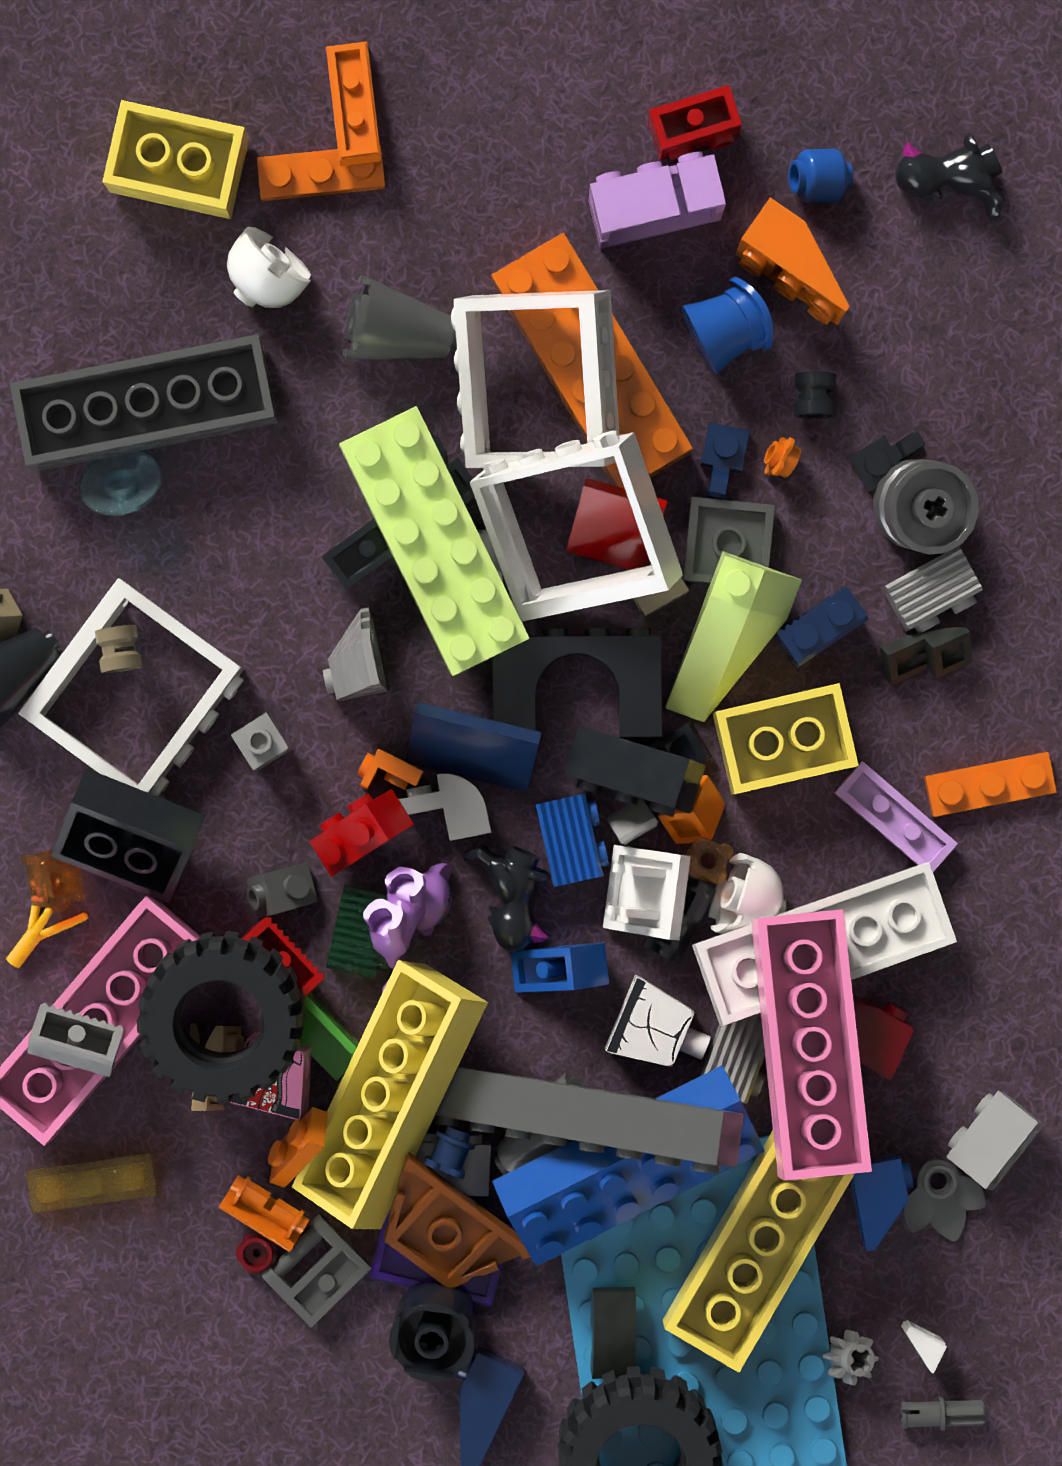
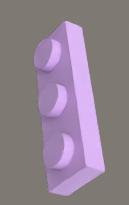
[834,761,958,872]

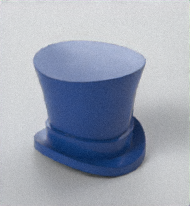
[682,277,773,375]

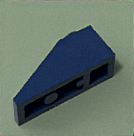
[456,1345,524,1466]

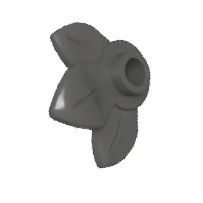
[903,1159,986,1241]

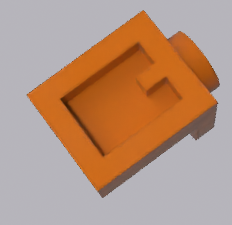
[357,749,425,790]

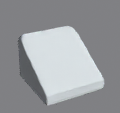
[901,1320,947,1374]

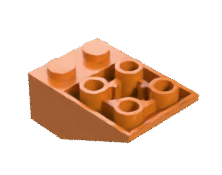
[735,197,850,325]

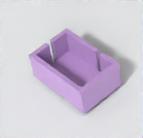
[588,152,726,249]

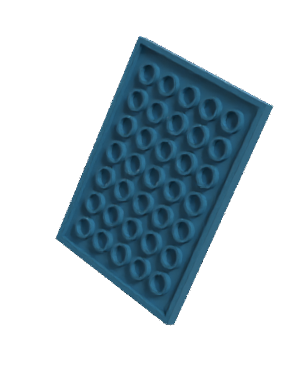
[561,1136,847,1466]

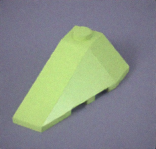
[665,551,802,722]

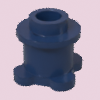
[424,1125,476,1179]

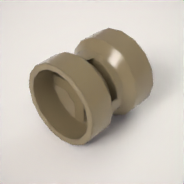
[95,625,143,673]

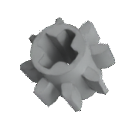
[823,1330,879,1385]

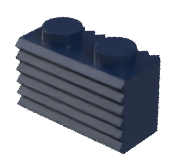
[774,587,869,669]

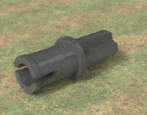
[900,1397,986,1431]

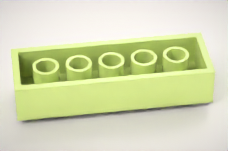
[339,406,530,676]

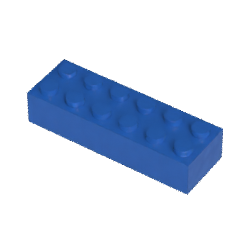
[492,1066,765,1266]

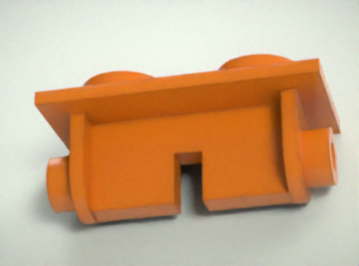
[218,1175,310,1252]

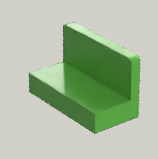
[300,992,359,1081]

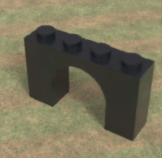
[493,628,662,738]

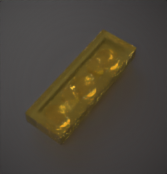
[26,1152,158,1213]

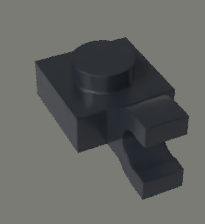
[848,430,925,493]

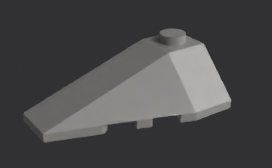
[323,607,388,702]

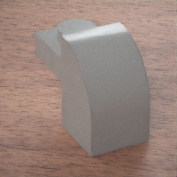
[399,774,492,841]

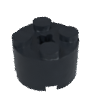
[389,1282,478,1383]

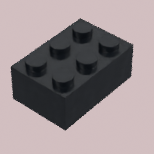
[50,768,205,903]

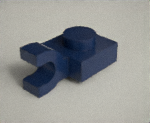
[700,422,750,500]

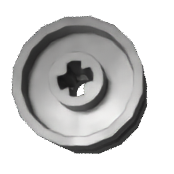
[873,459,979,555]

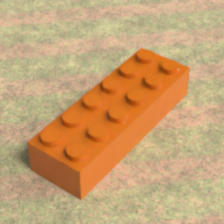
[491,232,693,488]

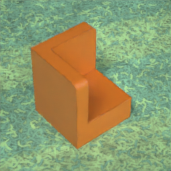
[658,775,725,844]

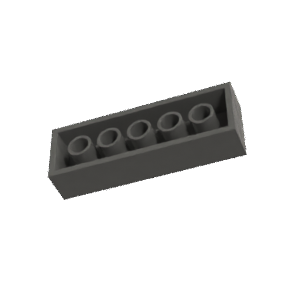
[9,334,279,472]

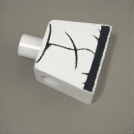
[605,975,711,1067]

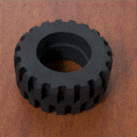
[137,931,305,1104]
[557,1366,723,1466]

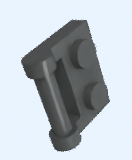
[260,1213,372,1328]

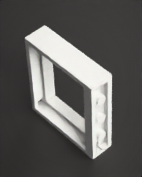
[451,290,620,468]
[470,431,683,622]
[18,578,244,796]

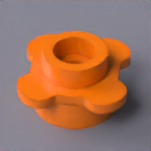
[764,437,801,478]

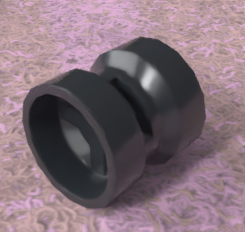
[794,371,836,419]

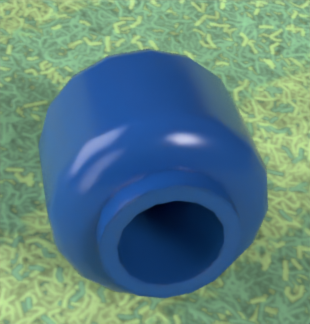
[788,148,853,204]

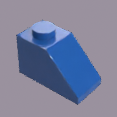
[510,942,609,993]
[850,1154,913,1251]

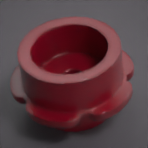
[236,1232,277,1274]

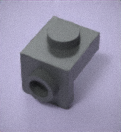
[247,862,318,918]

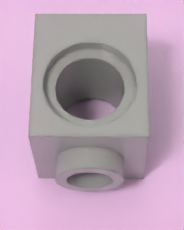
[231,712,293,771]

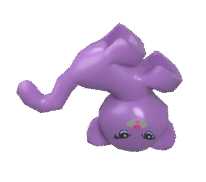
[363,863,453,993]

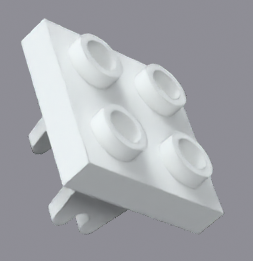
[603,845,691,940]

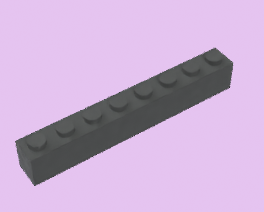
[434,1066,744,1174]

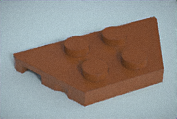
[384,1152,531,1288]

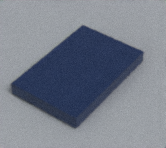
[406,702,541,792]

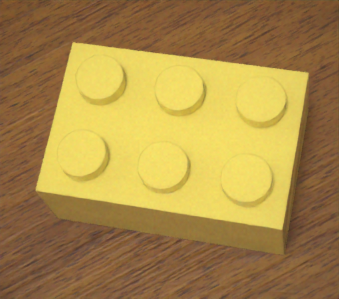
[102,100,249,219]
[713,683,859,795]

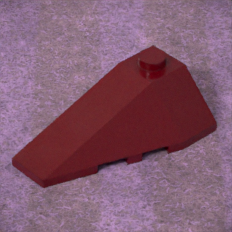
[853,996,914,1081]

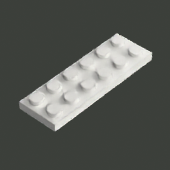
[692,862,957,1026]

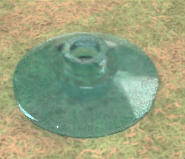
[79,451,162,516]

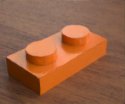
[268,1107,328,1188]

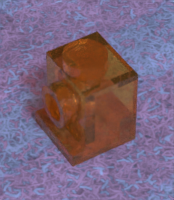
[21,849,85,913]

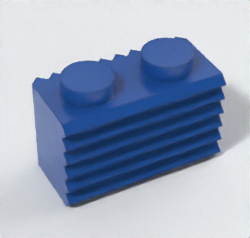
[536,794,609,887]

